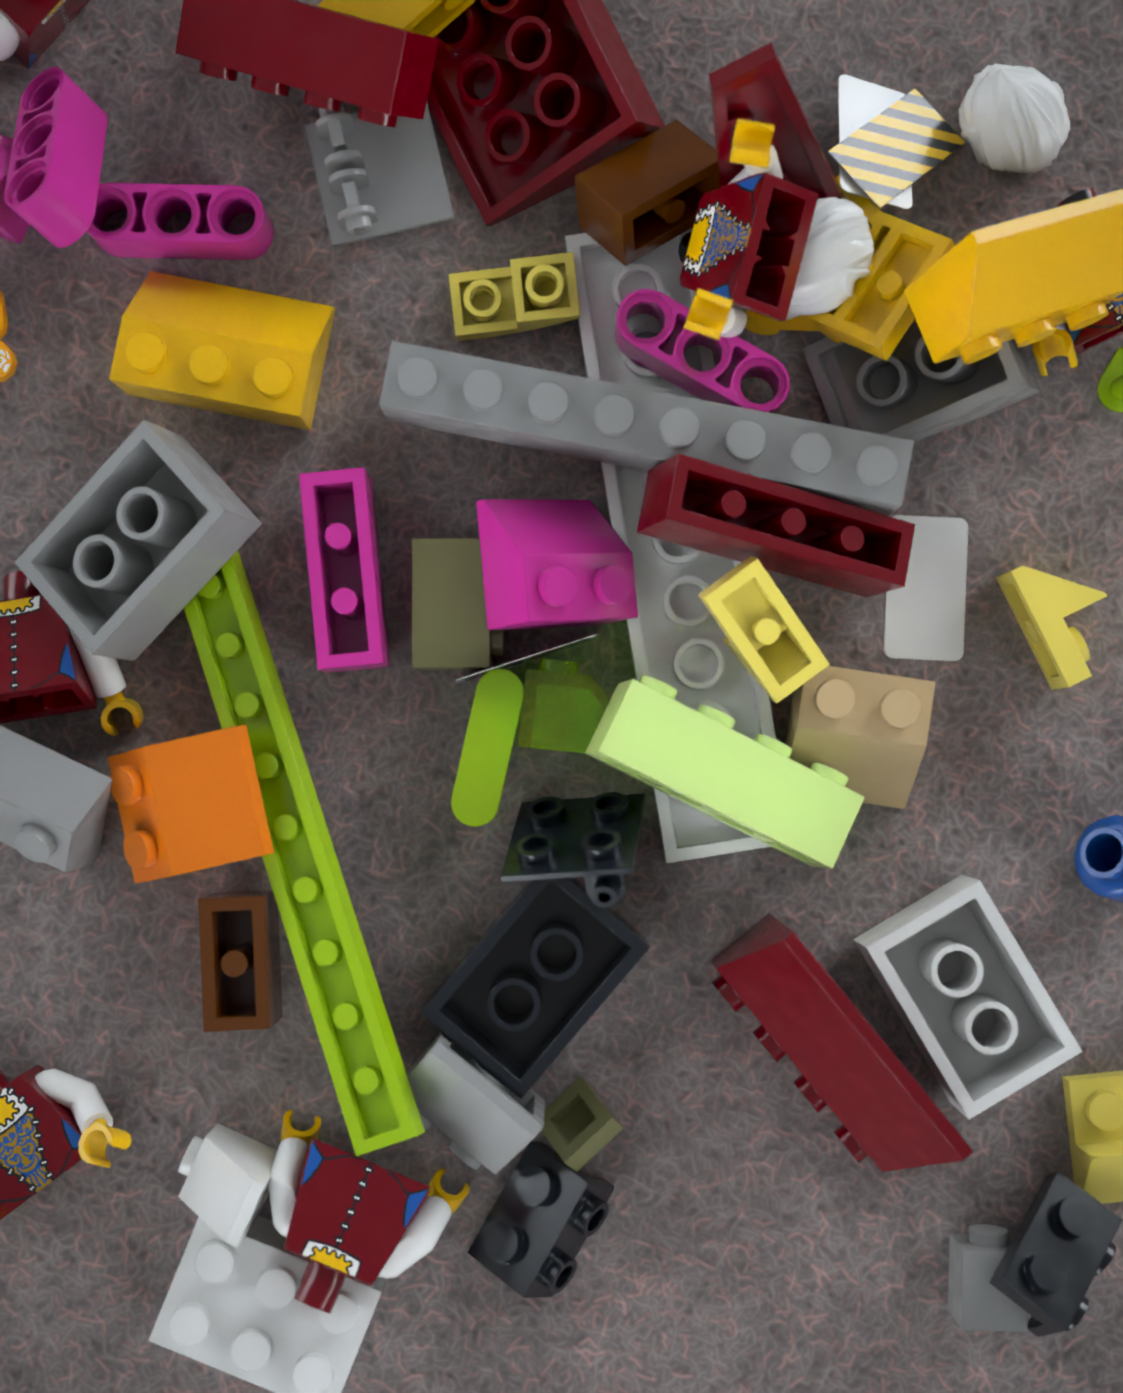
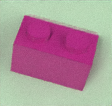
[476,499,638,630]

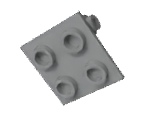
[304,103,455,247]

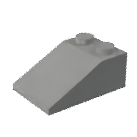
[802,319,1041,442]

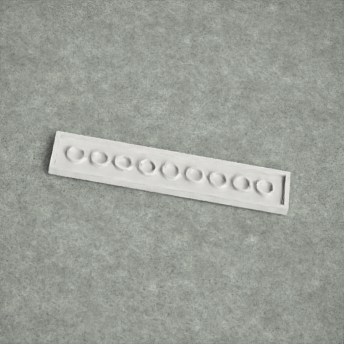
[565,228,776,863]

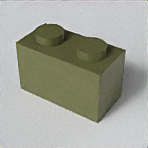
[412,538,504,671]

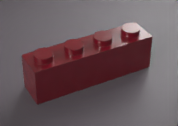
[175,0,439,128]
[636,453,915,598]

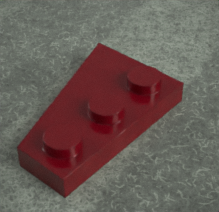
[709,42,844,199]

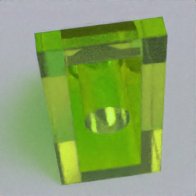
[518,659,610,753]

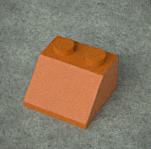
[107,724,274,884]

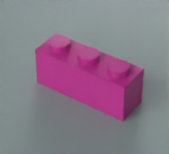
[299,467,391,673]

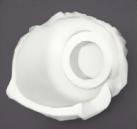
[959,64,1070,174]
[786,197,875,320]

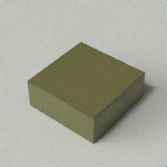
[542,1076,624,1172]

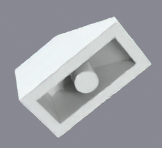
[178,1124,277,1248]

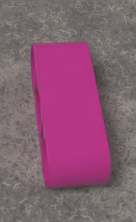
[4,67,108,248]
[86,183,274,260]
[615,289,790,414]

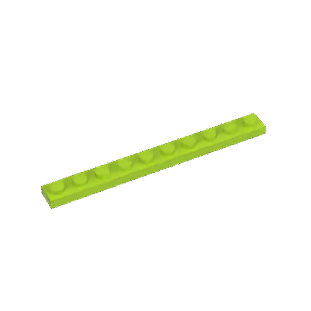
[184,550,425,1157]

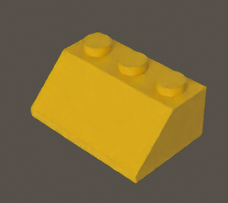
[903,189,1123,364]
[109,271,335,430]

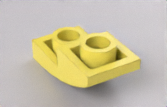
[449,252,580,341]

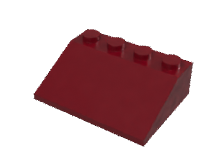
[427,0,665,226]
[711,913,974,1172]

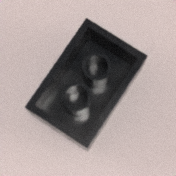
[421,877,650,1099]

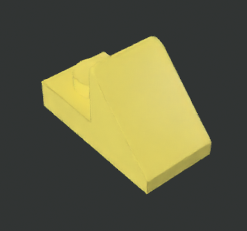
[698,556,830,703]
[996,566,1107,690]
[1062,1070,1123,1204]

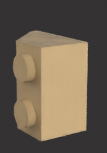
[785,666,936,809]

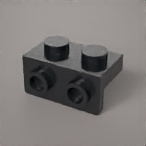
[467,1141,614,1298]
[989,1171,1122,1337]

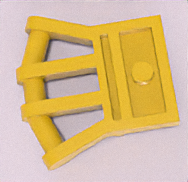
[745,174,955,361]

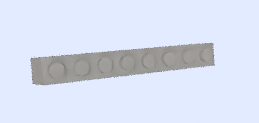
[379,340,914,516]

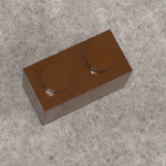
[575,119,720,266]
[198,890,283,1032]

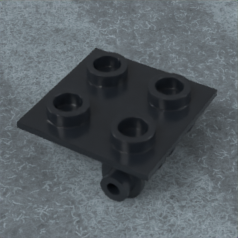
[501,792,646,908]

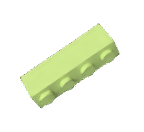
[585,675,865,869]

